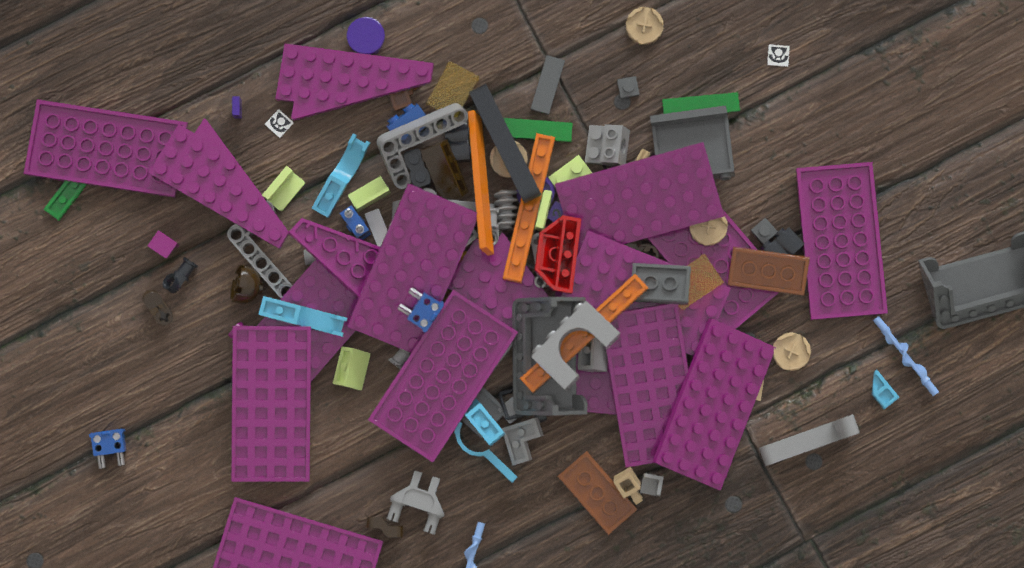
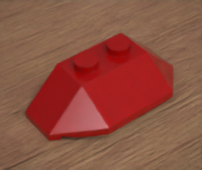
[534,215,581,294]

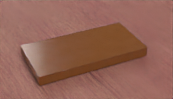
[727,247,810,296]
[557,451,638,535]

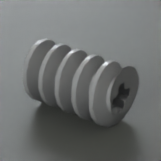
[494,190,518,230]

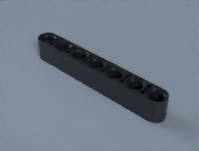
[469,83,542,204]

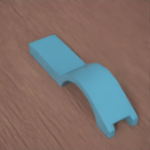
[312,133,370,218]
[258,296,348,337]
[464,398,505,446]
[454,422,517,483]

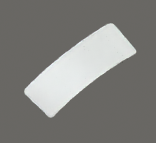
[365,209,387,246]

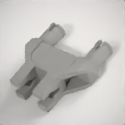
[386,471,444,535]

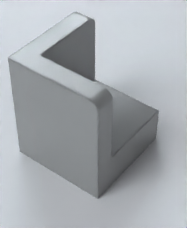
[640,473,664,497]

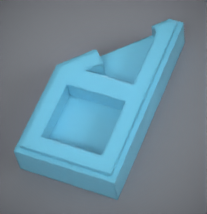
[872,370,899,409]

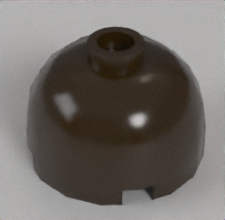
[230,264,263,304]

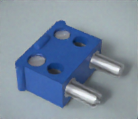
[340,205,371,240]
[397,288,444,332]
[89,428,126,469]

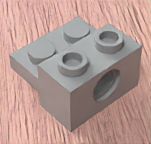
[585,124,630,167]

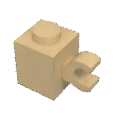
[614,467,643,505]

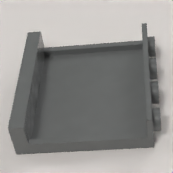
[650,106,735,181]

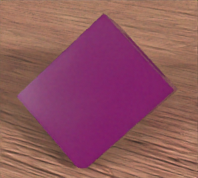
[148,230,179,259]

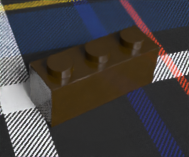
[421,139,469,200]

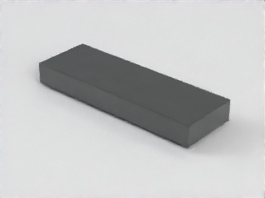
[531,55,565,115]

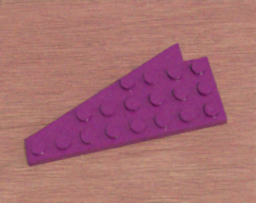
[275,44,434,120]

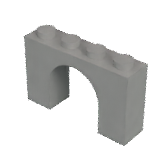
[531,301,621,391]

